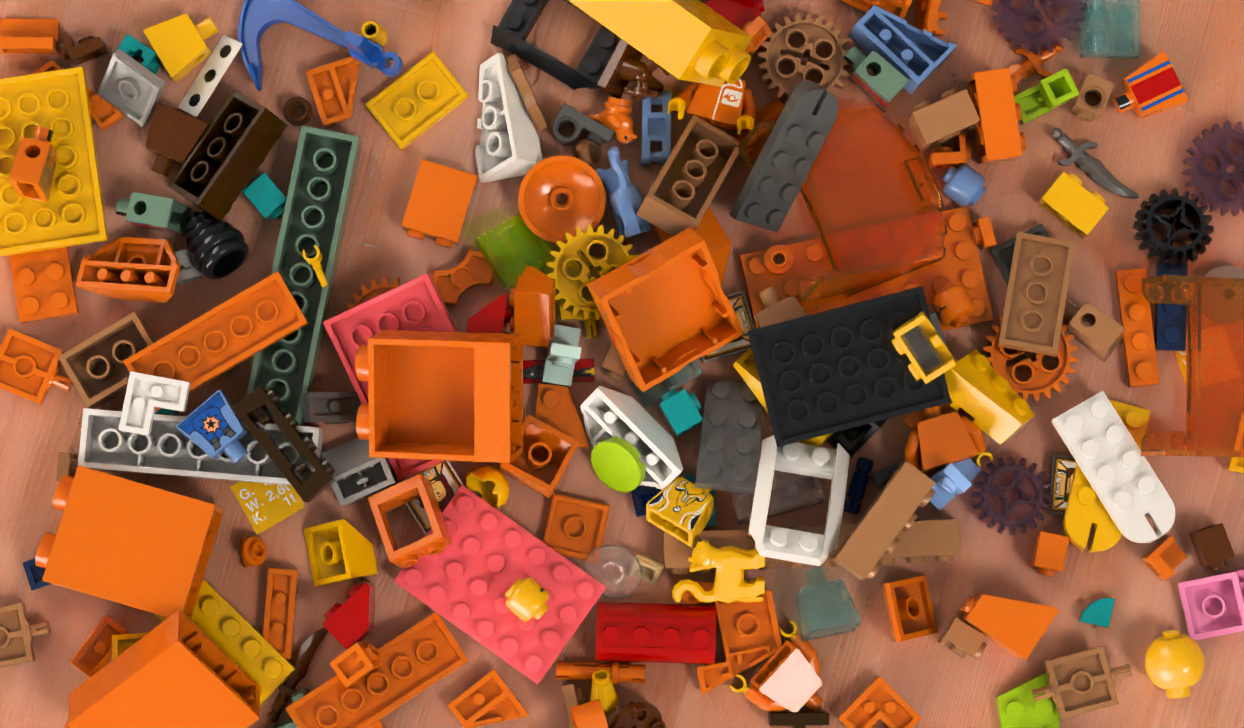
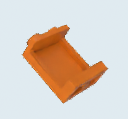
[401,159,479,248]

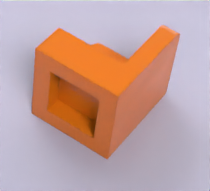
[1141,535,1187,581]

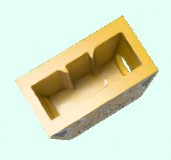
[646,477,714,548]

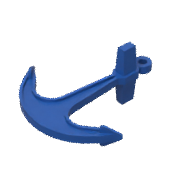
[238,0,403,91]

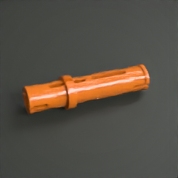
[556,661,646,685]

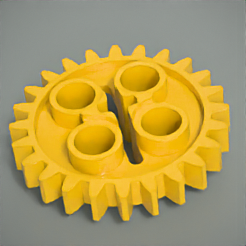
[545,224,638,320]

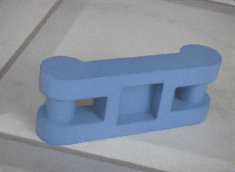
[641,91,672,165]

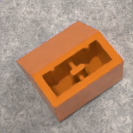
[510,265,556,348]

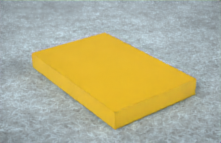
[365,51,470,151]

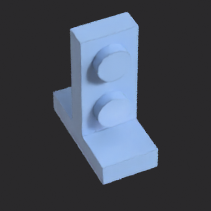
[929,459,982,511]

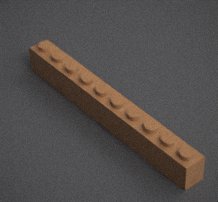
[663,519,961,574]

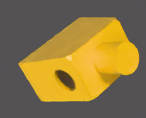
[143,14,219,83]

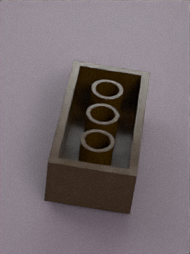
[167,90,288,221]

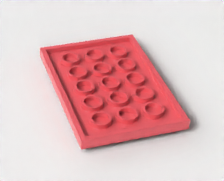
[323,272,458,481]
[393,485,607,685]

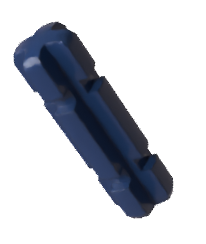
[843,457,873,515]

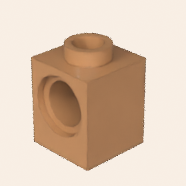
[1070,73,1114,122]

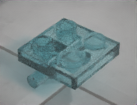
[1080,0,1140,59]

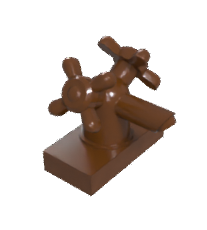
[597,39,670,102]

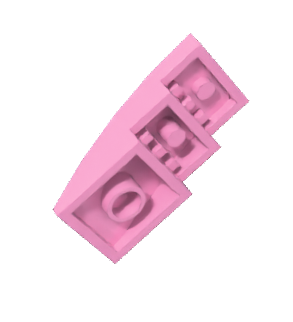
[1178,569,1244,640]

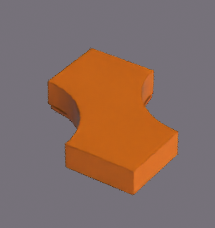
[432,249,498,306]

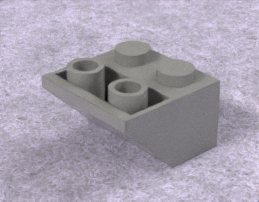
[321,437,398,508]

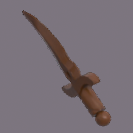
[267,627,329,722]

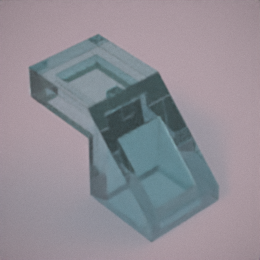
[630,360,703,408]

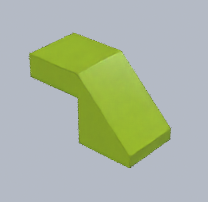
[1014,68,1079,125]

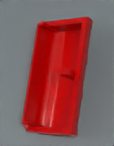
[596,602,716,664]

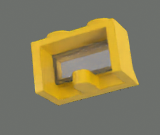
[891,311,957,384]

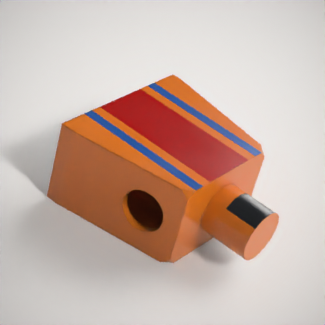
[1112,51,1189,118]

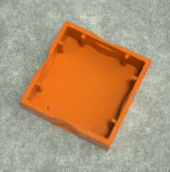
[587,227,744,392]

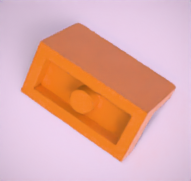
[0,18,60,54]

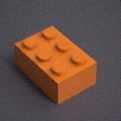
[966,68,1026,165]

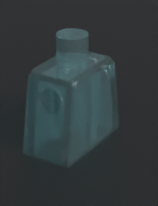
[797,568,862,641]

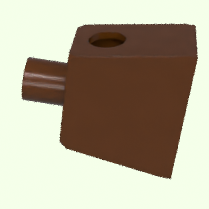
[145,102,209,177]

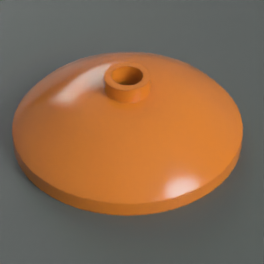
[518,155,606,243]

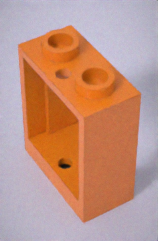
[367,473,452,568]

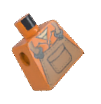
[9,127,57,202]

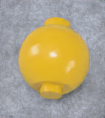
[1145,630,1205,698]

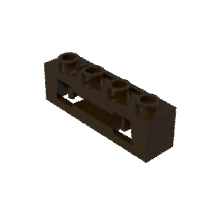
[231,386,336,503]

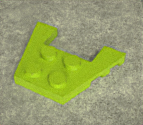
[996,671,1060,728]

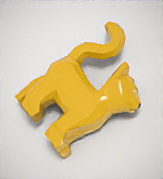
[672,539,765,603]

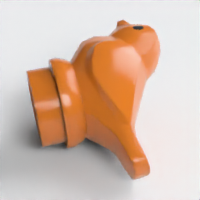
[588,96,638,144]

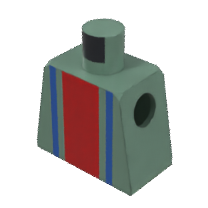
[843,45,909,110]
[116,192,191,237]

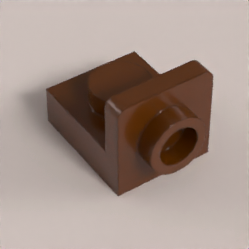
[59,32,109,66]

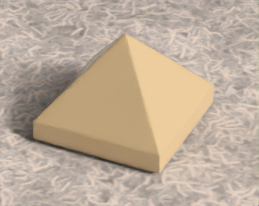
[629,554,664,586]

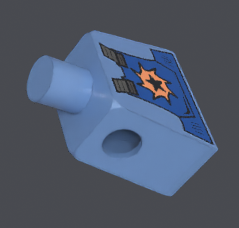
[176,390,248,464]

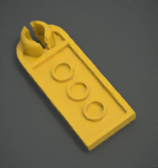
[1063,400,1151,553]

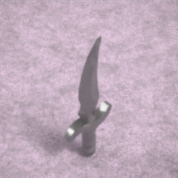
[1051,128,1139,199]

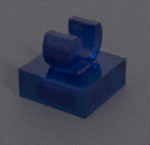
[631,485,661,517]

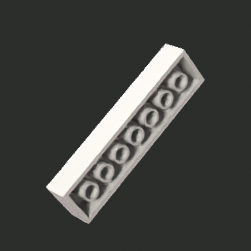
[78,408,323,486]

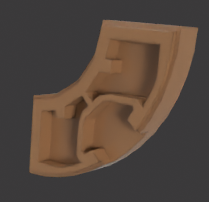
[506,54,548,131]

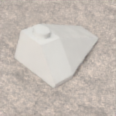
[475,53,543,183]

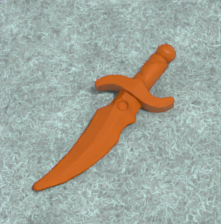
[967,41,1064,94]

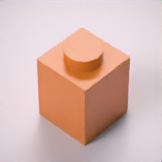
[1030,531,1070,577]

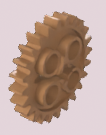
[758,12,851,100]

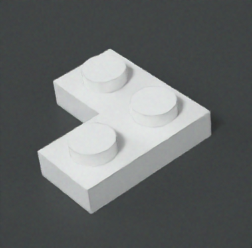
[118,371,191,436]

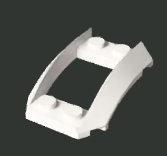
[748,435,850,566]

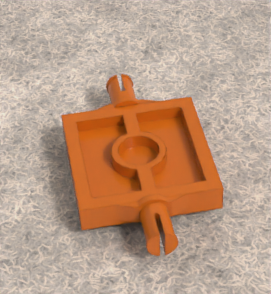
[0,328,73,405]

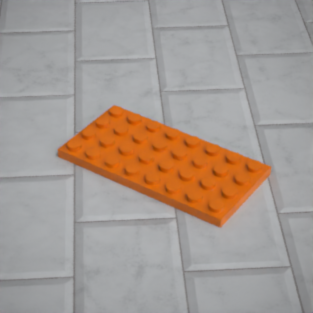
[739,206,994,331]

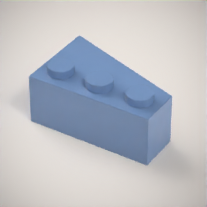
[848,5,957,95]

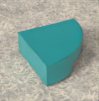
[1078,598,1115,628]

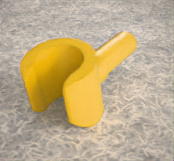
[302,245,328,288]

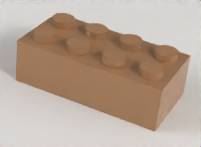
[636,115,744,236]
[831,461,936,580]

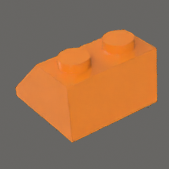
[499,414,580,499]

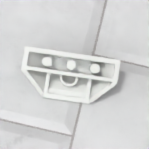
[580,386,683,490]

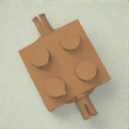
[0,603,51,668]
[1031,646,1132,719]

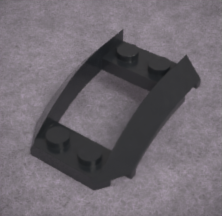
[491,0,621,91]

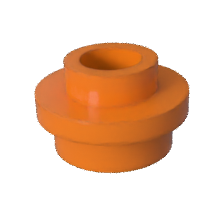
[764,245,793,274]

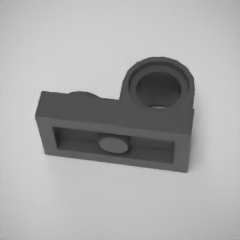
[553,103,615,146]
[302,391,360,424]

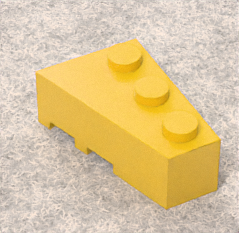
[944,349,1035,445]

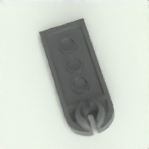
[729,80,839,233]

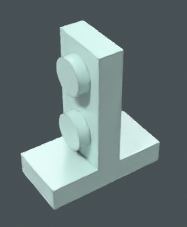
[542,324,582,387]

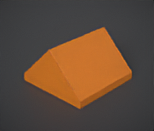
[881,575,938,642]

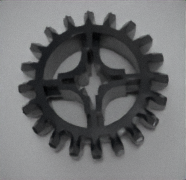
[1133,188,1214,267]

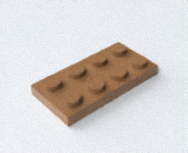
[997,232,1076,357]

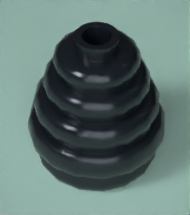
[183,211,248,279]

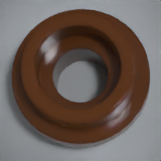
[283,97,313,126]

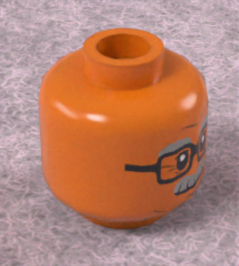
[931,283,975,329]

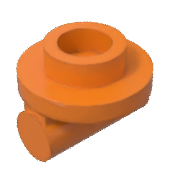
[240,536,267,568]

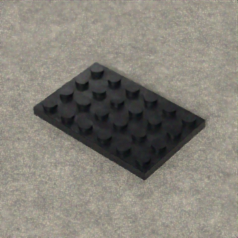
[747,286,951,447]

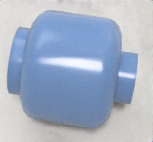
[942,164,986,207]

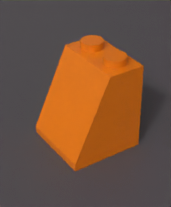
[959,594,1059,660]

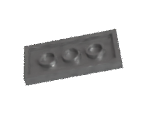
[695,378,763,494]

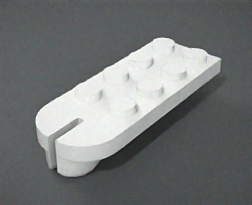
[1051,391,1175,543]

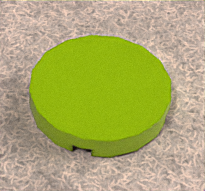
[591,437,646,492]

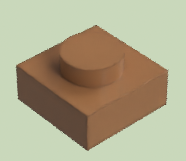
[56,452,78,482]

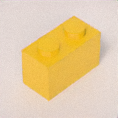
[1037,171,1109,239]

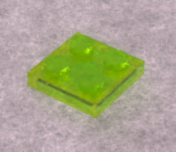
[474,213,555,290]

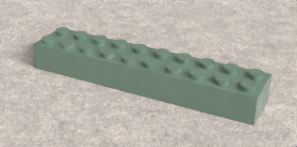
[246,126,363,426]

